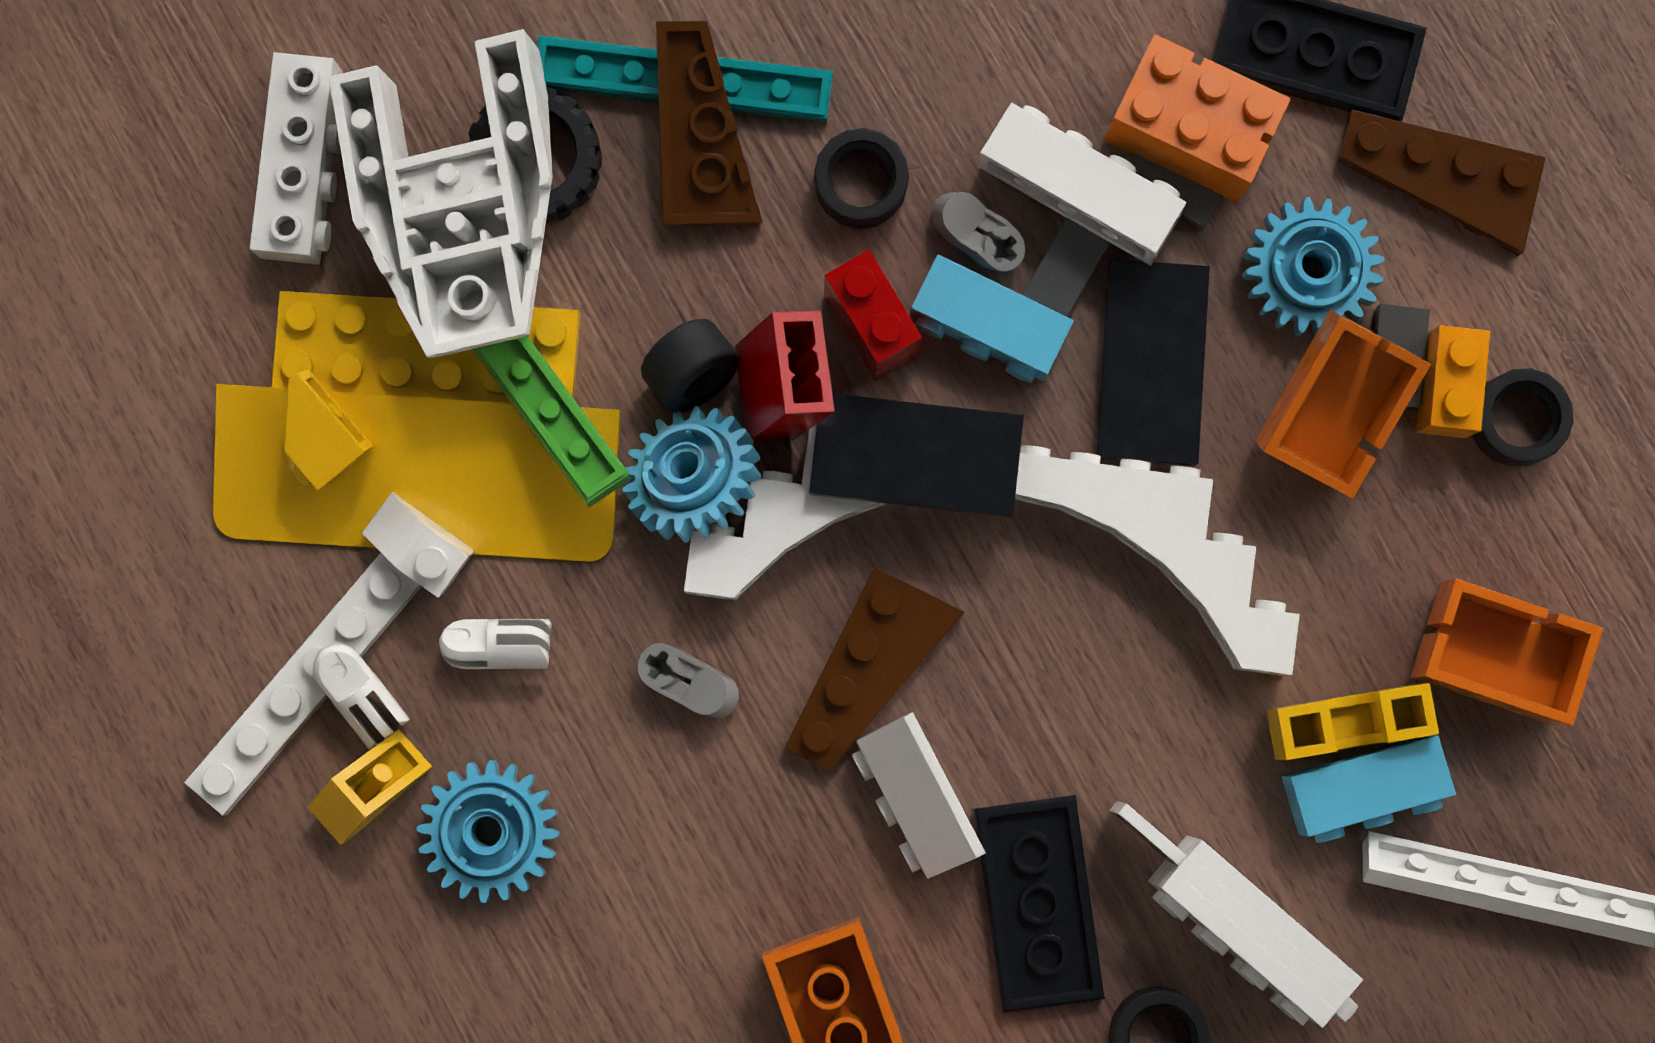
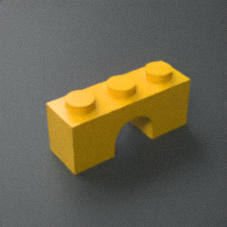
[1266,683,1439,760]

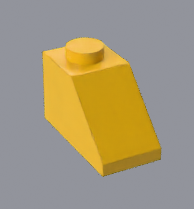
[284,369,374,491]
[307,729,432,845]

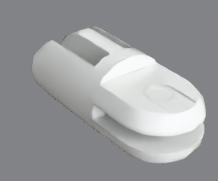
[439,619,552,669]
[313,643,410,750]

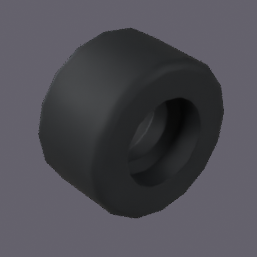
[641,318,739,413]

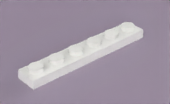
[184,553,422,816]
[1362,831,1655,948]

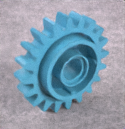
[1242,197,1384,336]
[622,406,761,543]
[416,760,561,903]

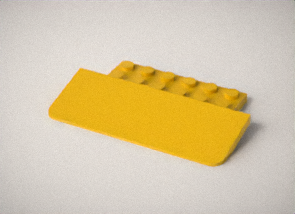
[213,291,621,562]

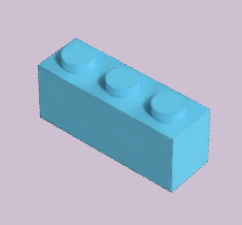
[909,254,1074,383]
[1281,735,1456,843]

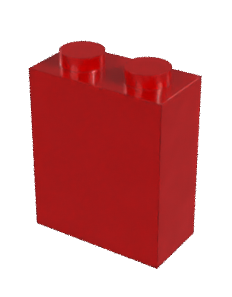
[824,249,922,381]
[735,311,835,442]

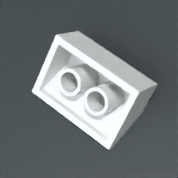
[852,712,985,879]

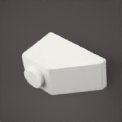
[362,492,475,598]

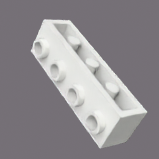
[250,52,343,265]
[979,102,1187,266]

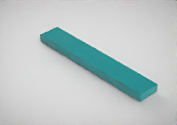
[537,35,833,123]

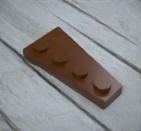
[656,21,763,225]
[1337,109,1546,256]
[785,567,964,771]

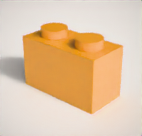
[1416,325,1491,438]

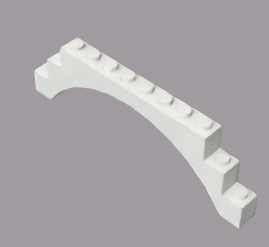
[684,425,1300,676]

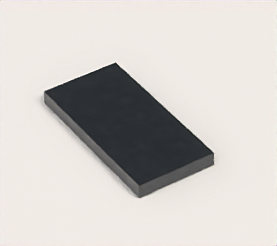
[1212,0,1427,122]
[1097,259,1210,466]
[809,393,1024,518]
[974,795,1105,1013]

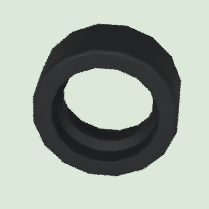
[814,128,909,229]
[1472,368,1574,466]
[1109,986,1211,1043]

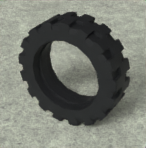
[468,87,602,224]

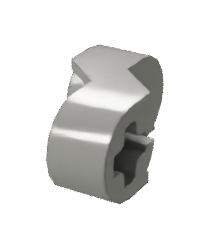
[931,192,1025,272]
[638,643,739,719]

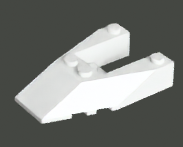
[329,29,553,358]

